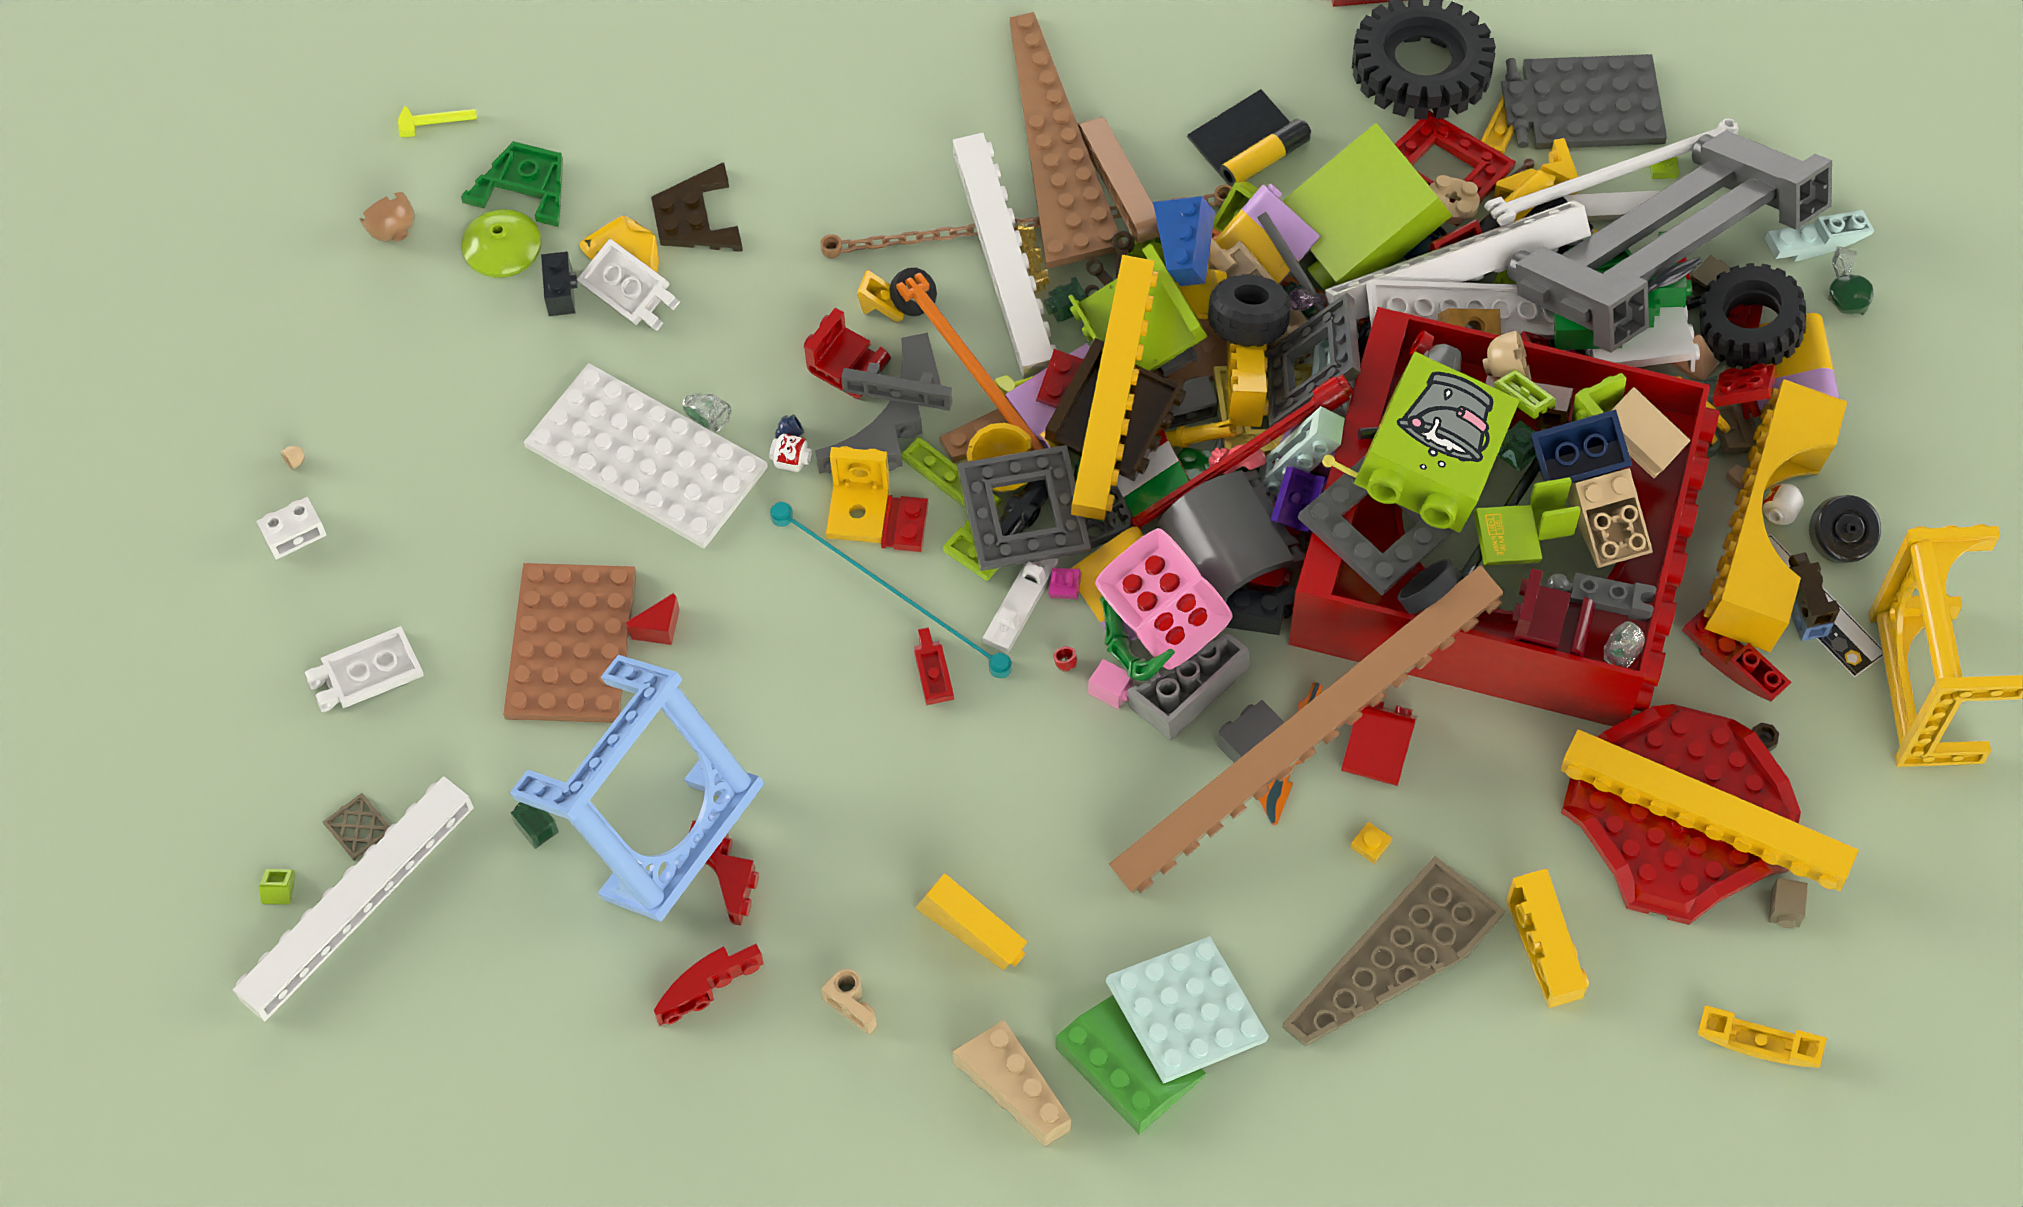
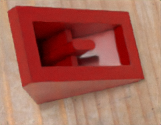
[626,593,680,645]

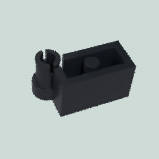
[1226,585,1296,635]

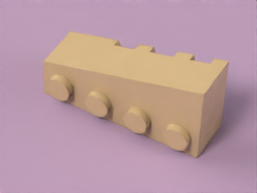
[952,1020,1071,1146]

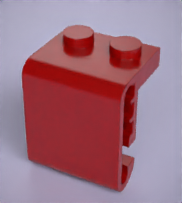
[804,308,891,399]
[1341,701,1418,786]

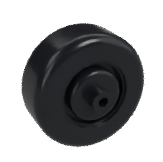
[1809,495,1882,563]

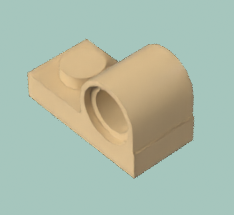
[821,969,877,1035]

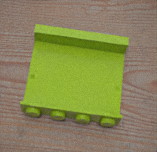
[1068,244,1208,372]

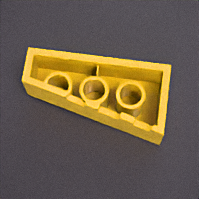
[1506,868,1589,1008]

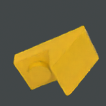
[1540,138,1578,195]
[857,270,904,323]

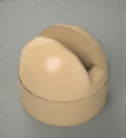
[281,445,305,470]

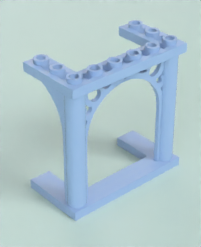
[510,655,765,922]

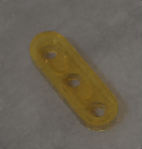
[1015,222,1050,293]

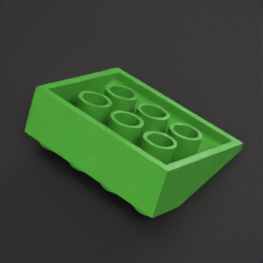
[1056,995,1206,1135]

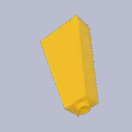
[915,873,1028,971]

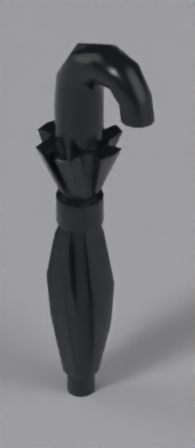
[1648,257,1702,293]

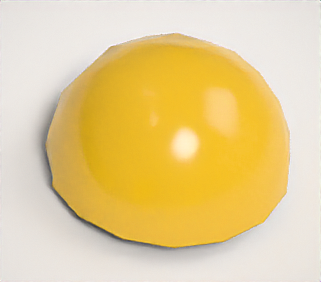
[966,423,1031,493]

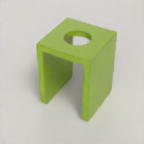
[1529,478,1581,541]

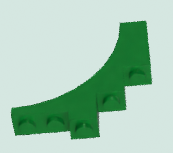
[1554,231,1692,350]

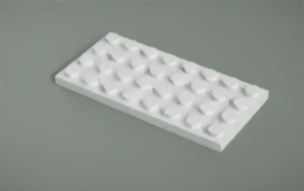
[524,363,768,549]

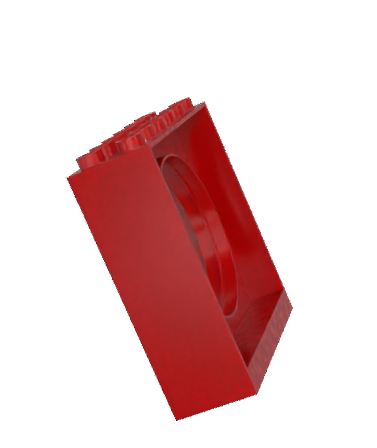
[1288,307,1720,727]

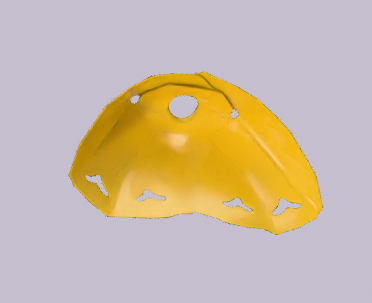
[579,215,659,273]

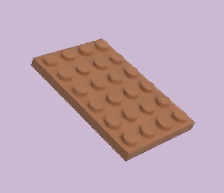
[503,563,636,723]

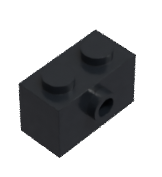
[541,251,578,316]

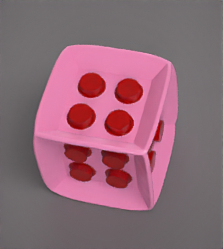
[1095,528,1233,670]

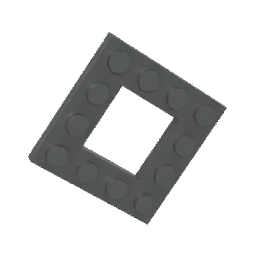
[1265,293,1361,427]
[957,445,1091,571]
[1298,455,1455,596]

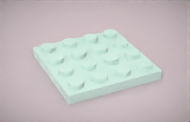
[1105,936,1269,1084]

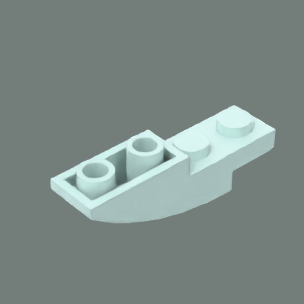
[1764,210,1874,262]

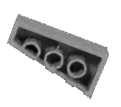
[1127,633,1251,740]

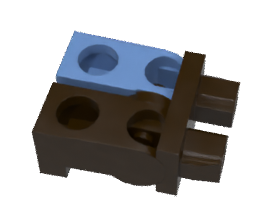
[1788,552,1840,641]

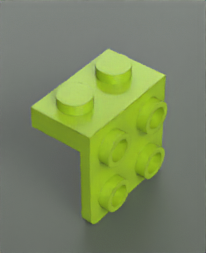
[1571,373,1626,422]

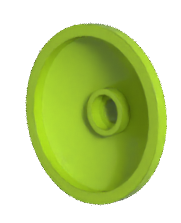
[461,209,541,278]

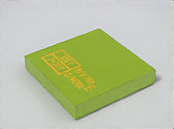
[1473,505,1543,566]

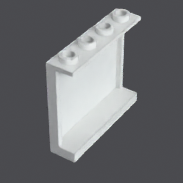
[1586,306,1700,372]

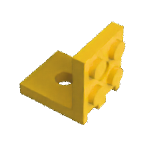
[826,446,890,543]

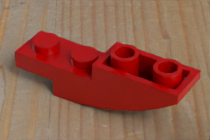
[1682,609,1792,702]
[654,944,764,1026]

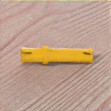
[1165,419,1237,448]

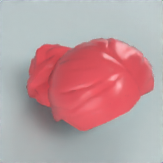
[1209,444,1266,474]

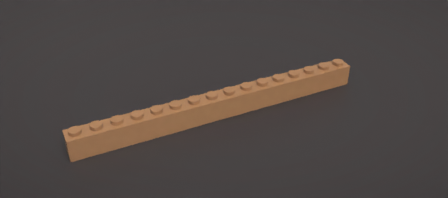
[1109,565,1504,894]

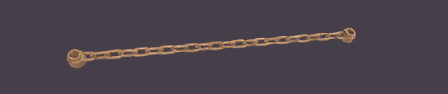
[820,185,1232,259]

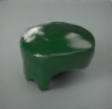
[1828,274,1874,316]

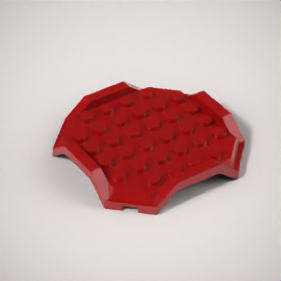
[1561,704,1801,925]

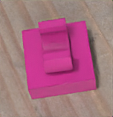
[1048,568,1082,600]

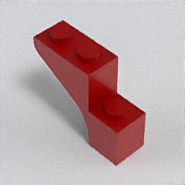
[689,820,759,926]

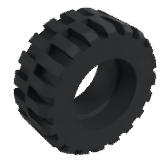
[1699,263,1806,369]

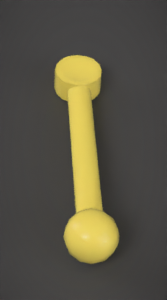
[1322,455,1358,478]

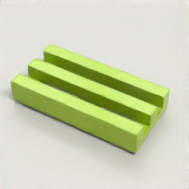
[1494,370,1556,419]

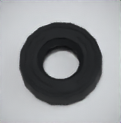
[889,268,937,316]

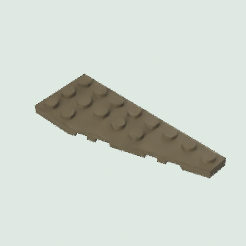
[1282,856,1505,1047]

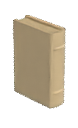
[1611,387,1690,478]

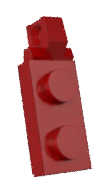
[914,627,954,706]

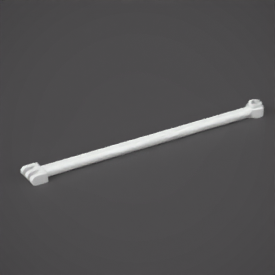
[1484,118,1739,226]

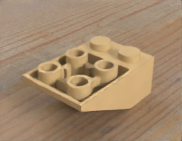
[1568,468,1653,568]

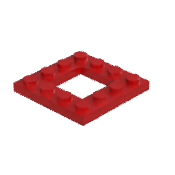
[1395,110,1516,227]

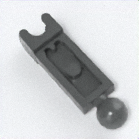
[1546,573,1657,622]

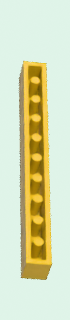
[1071,255,1159,521]
[1561,729,1859,892]

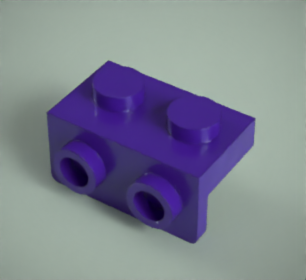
[1270,466,1328,533]

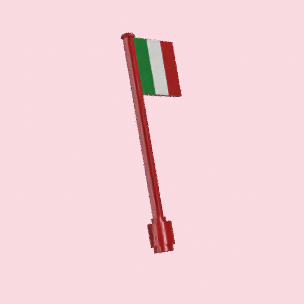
[1117,374,1355,530]

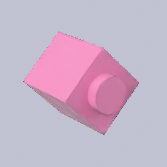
[1088,659,1133,709]

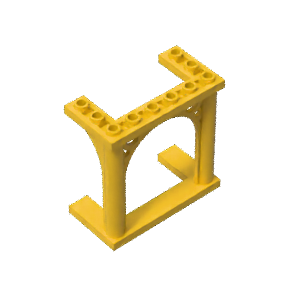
[1868,524,2023,767]

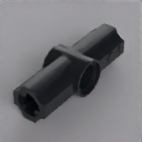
[999,479,1049,536]

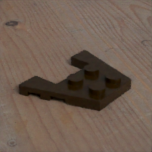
[651,163,743,252]

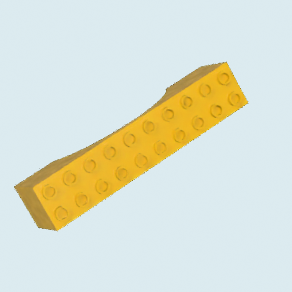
[1703,379,1847,652]

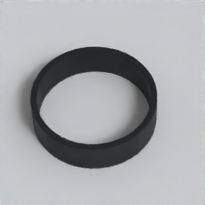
[1398,559,1461,614]

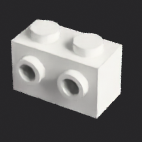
[256,497,327,560]

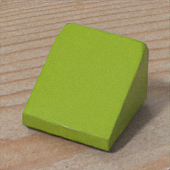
[259,869,295,905]

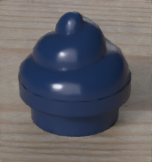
[775,414,804,439]

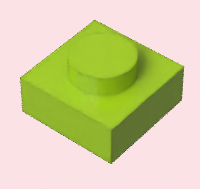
[1650,156,1679,179]

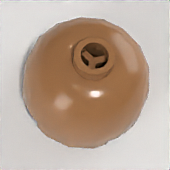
[359,192,415,242]

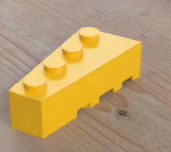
[1227,341,1269,427]

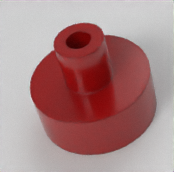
[1409,330,1434,356]

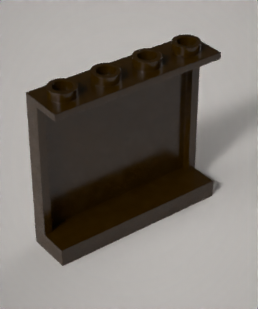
[1045,338,1187,482]

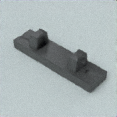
[841,363,952,411]

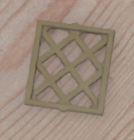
[323,793,390,860]

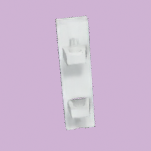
[983,558,1059,654]

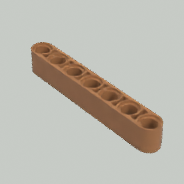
[1078,116,1160,243]

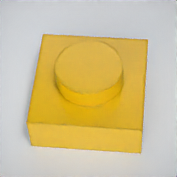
[1350,822,1392,864]

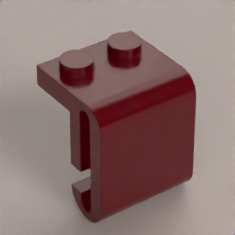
[1512,568,1595,657]

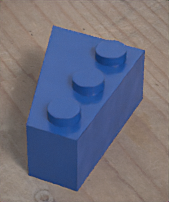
[1153,196,1215,286]

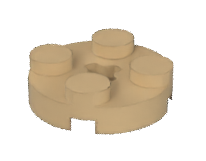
[1430,175,1480,224]

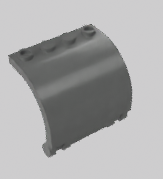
[1156,470,1306,601]

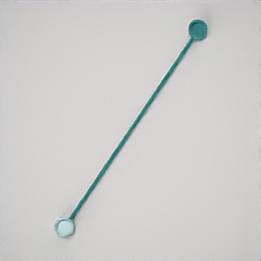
[770,502,1012,678]

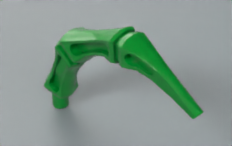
[1100,596,1175,681]

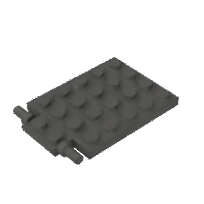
[1501,54,1667,149]

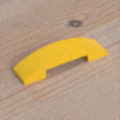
[1697,1005,1827,1068]

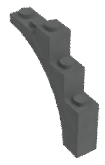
[815,333,941,474]

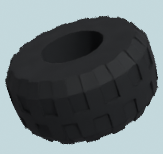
[1208,274,1291,347]

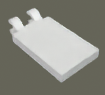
[577,239,680,331]
[305,626,424,712]

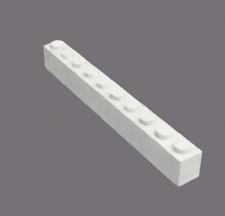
[953,133,1057,379]
[1325,200,1591,324]
[233,776,474,1022]

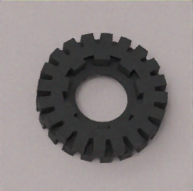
[1352,0,1496,120]

